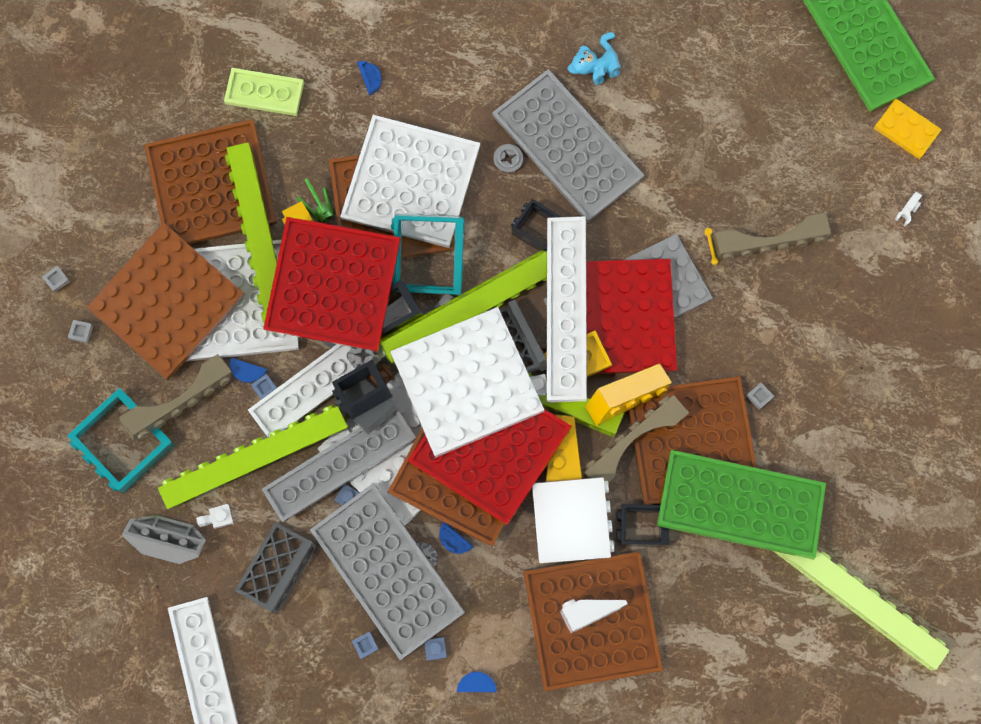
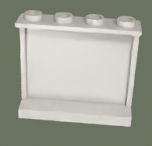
[533,477,614,563]

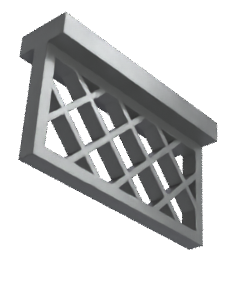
[500,300,547,373]
[234,522,317,615]

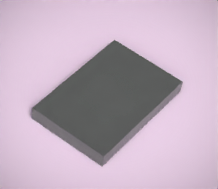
[334,379,397,435]

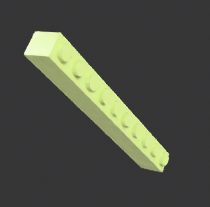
[773,551,950,671]

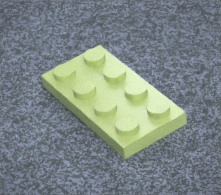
[224,68,304,116]

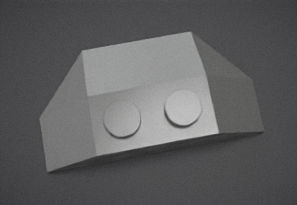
[122,515,206,564]

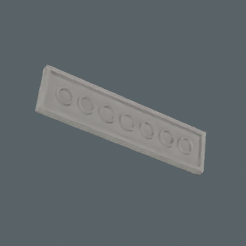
[262,409,416,523]

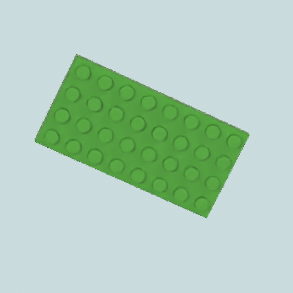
[803,0,935,112]
[657,450,826,560]

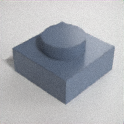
[251,374,277,400]
[334,484,359,506]
[352,632,379,659]
[424,637,447,661]

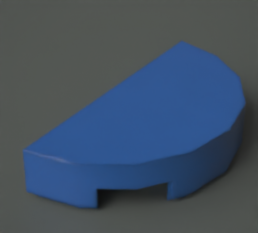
[357,61,382,96]
[230,358,268,384]
[439,522,474,554]
[457,672,497,692]

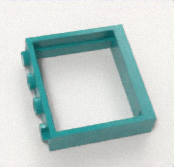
[391,214,465,295]
[67,387,175,493]

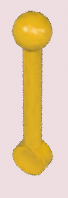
[704,228,718,265]

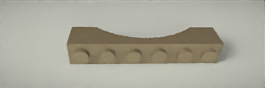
[713,213,831,260]
[119,354,232,441]
[584,395,689,483]

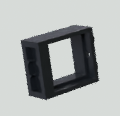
[511,199,562,251]
[381,280,423,337]
[332,359,393,419]
[616,504,669,547]

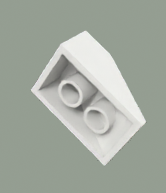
[560,599,628,634]

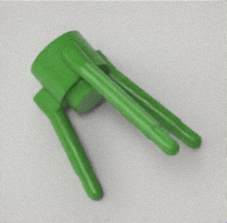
[297,178,335,223]

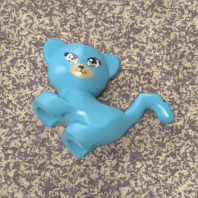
[568,32,621,85]

